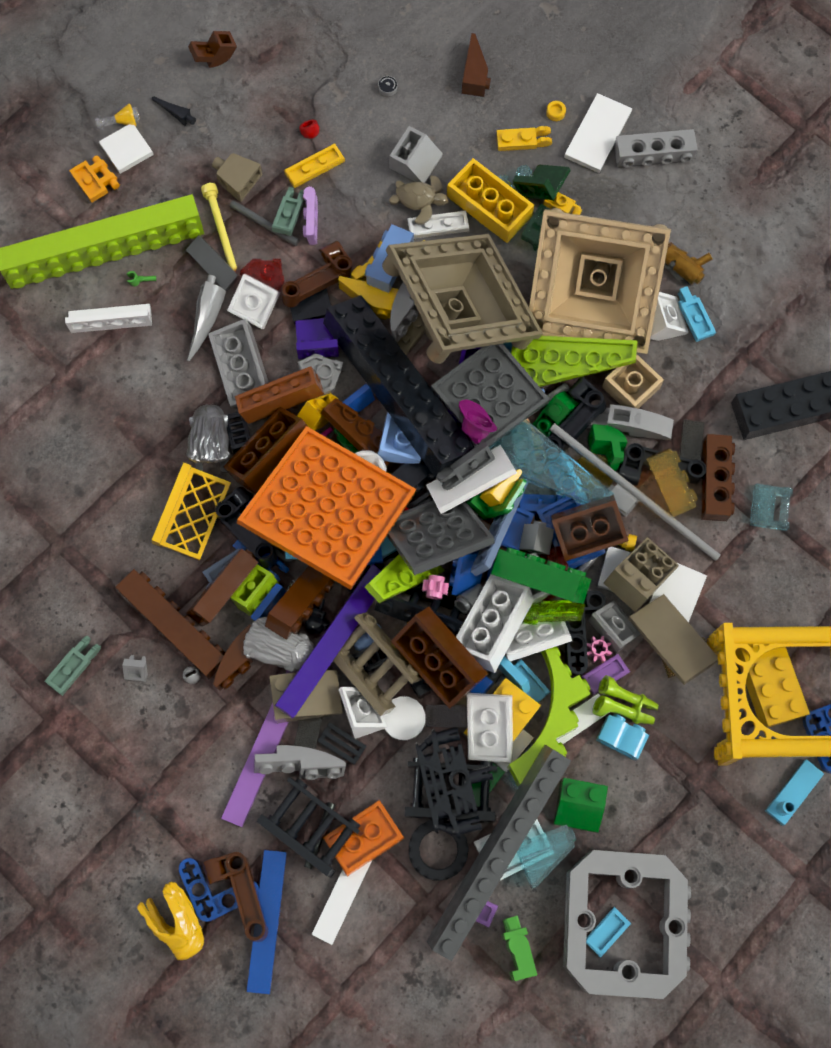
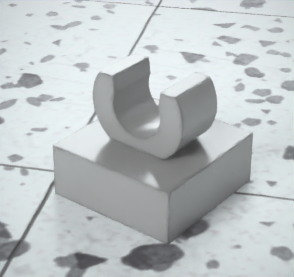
[122,655,148,682]

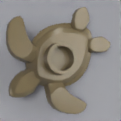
[389,176,449,225]

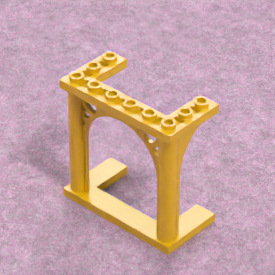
[707,623,831,766]

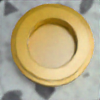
[546,101,566,121]

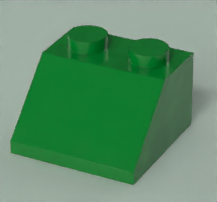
[554,778,608,833]

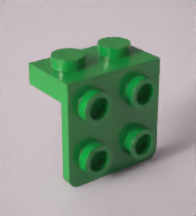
[466,479,527,519]

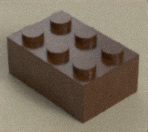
[551,495,629,561]

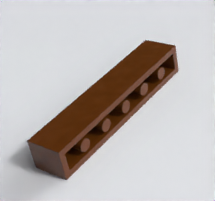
[115,569,226,679]

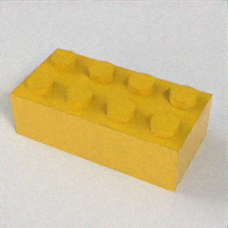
[447,158,534,243]
[735,645,810,728]

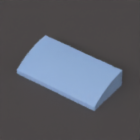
[377,412,421,464]

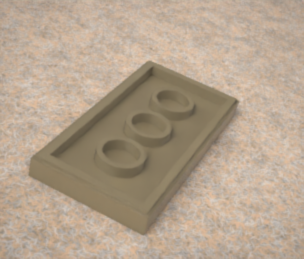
[629,594,718,685]

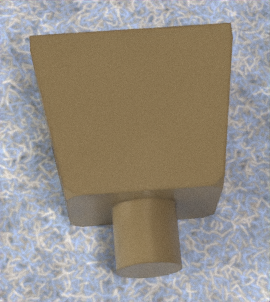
[212,153,263,202]

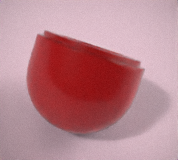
[299,119,320,139]

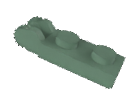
[272,187,304,236]
[44,636,101,696]

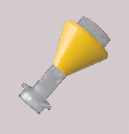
[95,103,141,130]

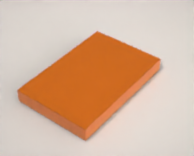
[323,800,404,877]

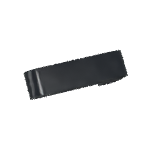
[562,591,606,678]

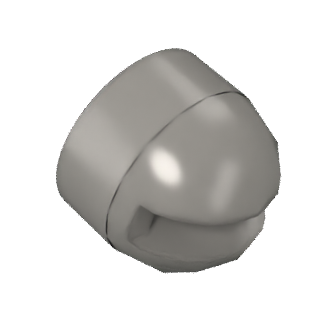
[183,666,201,684]

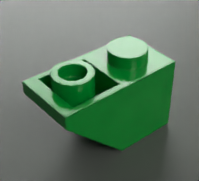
[532,391,579,439]

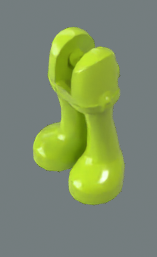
[593,675,659,725]

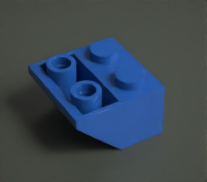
[449,550,482,595]

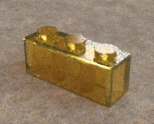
[646,448,698,517]

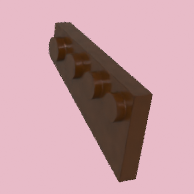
[320,398,390,466]

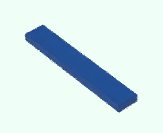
[247,850,287,994]

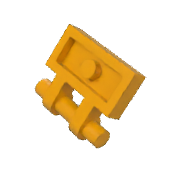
[69,155,120,203]

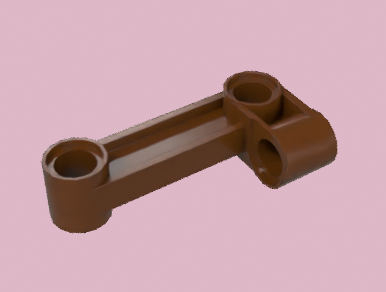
[282,241,352,307]
[203,852,268,942]

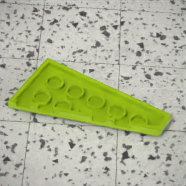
[511,336,638,387]

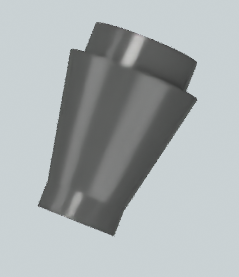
[454,584,483,614]

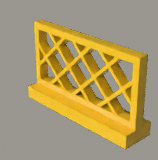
[152,462,231,560]

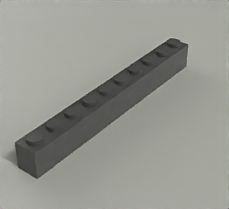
[427,745,571,961]

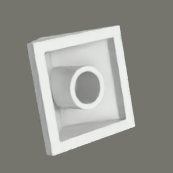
[339,687,387,739]

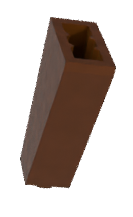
[186,549,258,627]

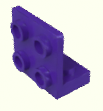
[295,318,339,360]

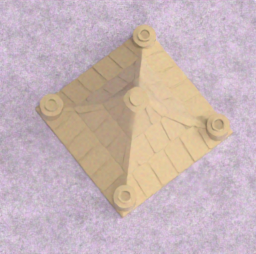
[529,208,671,354]

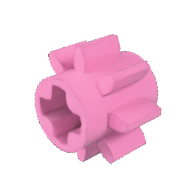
[422,575,449,600]
[587,636,612,663]

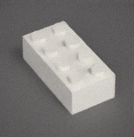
[456,574,534,673]

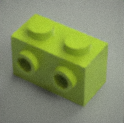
[230,564,280,616]

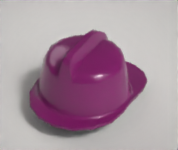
[459,399,497,444]

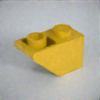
[297,393,339,431]

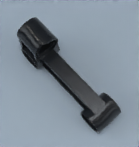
[543,377,606,460]
[618,443,706,486]
[215,487,277,568]

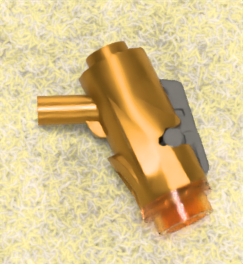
[664,242,713,285]

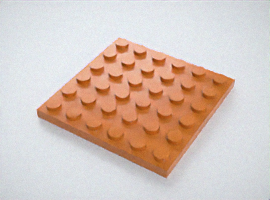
[237,426,416,590]

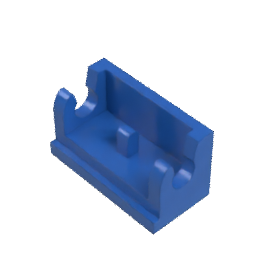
[518,494,562,518]

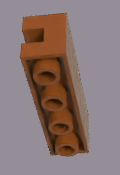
[235,366,324,424]

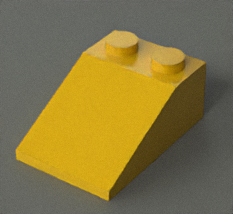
[464,678,541,742]

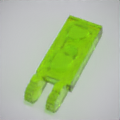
[523,600,585,625]

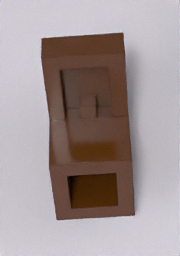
[188,31,237,68]

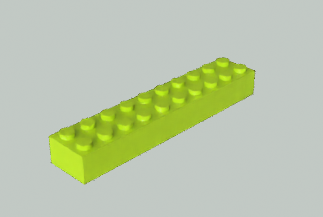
[0,194,204,289]

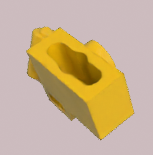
[543,192,582,215]

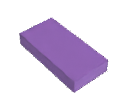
[581,654,630,696]

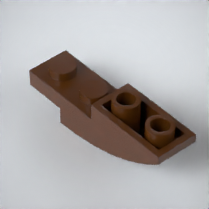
[213,624,253,691]

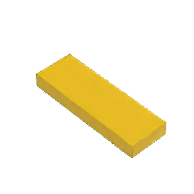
[284,143,345,188]

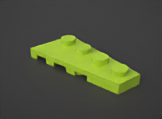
[365,554,445,603]

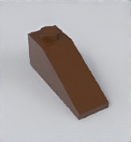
[462,33,491,97]

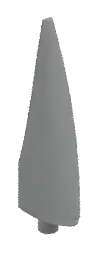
[187,275,226,361]

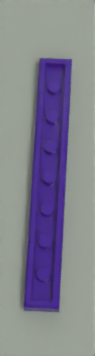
[274,564,382,719]

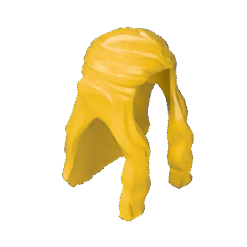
[137,882,204,961]

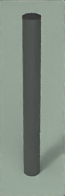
[230,200,299,246]

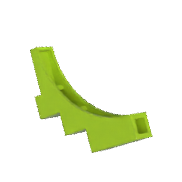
[507,646,590,787]

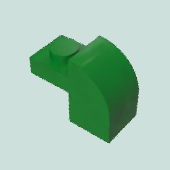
[587,424,628,471]

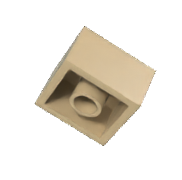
[602,355,664,409]

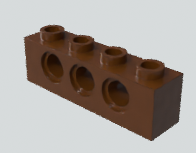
[701,434,735,522]

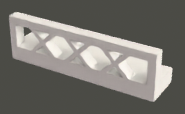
[65,304,152,333]

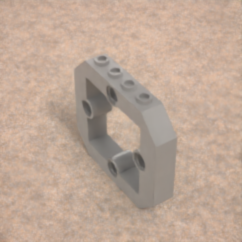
[563,850,691,999]

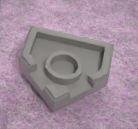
[297,354,343,398]

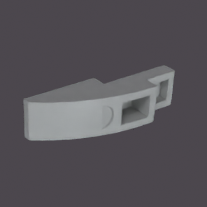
[390,282,418,342]
[588,404,674,440]
[254,745,346,780]

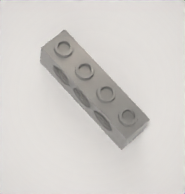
[614,129,698,168]

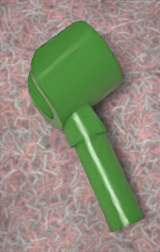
[127,271,156,287]

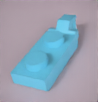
[678,286,716,342]

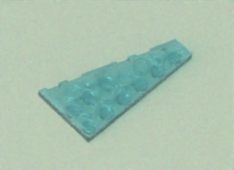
[489,420,614,505]

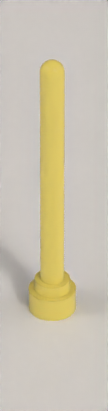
[201,183,237,271]

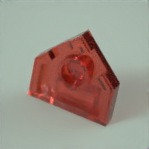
[240,259,285,291]

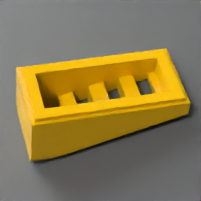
[480,469,522,507]

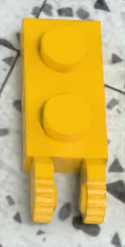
[496,126,552,151]

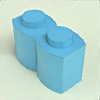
[596,714,649,760]

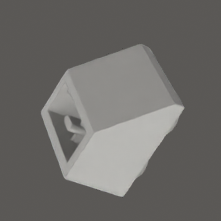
[389,126,443,183]

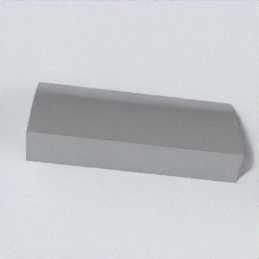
[208,319,269,407]

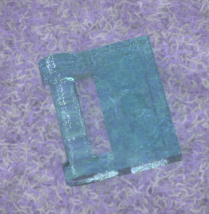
[750,483,793,531]

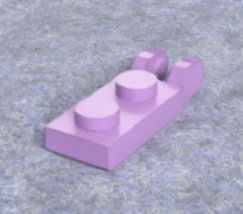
[303,186,318,245]

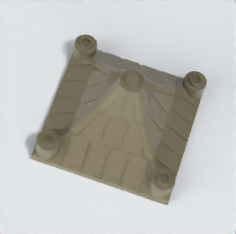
[382,234,543,364]

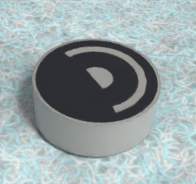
[378,76,397,97]

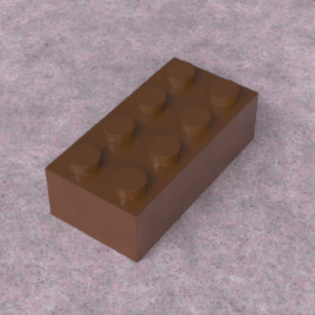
[223,407,308,495]
[391,607,488,709]

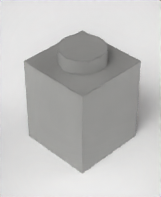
[519,521,554,555]

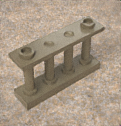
[333,613,423,716]

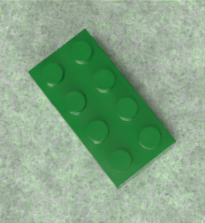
[491,547,591,604]

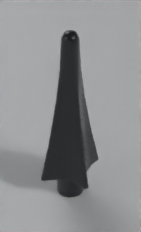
[152,96,196,126]

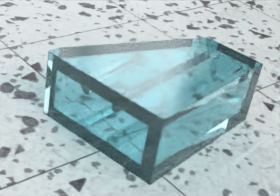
[517,825,576,889]

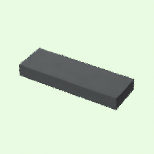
[186,235,240,291]

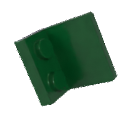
[512,164,571,200]

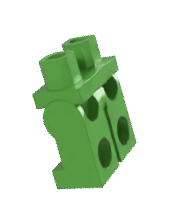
[501,916,537,981]

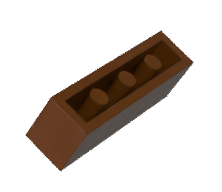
[265,566,335,640]

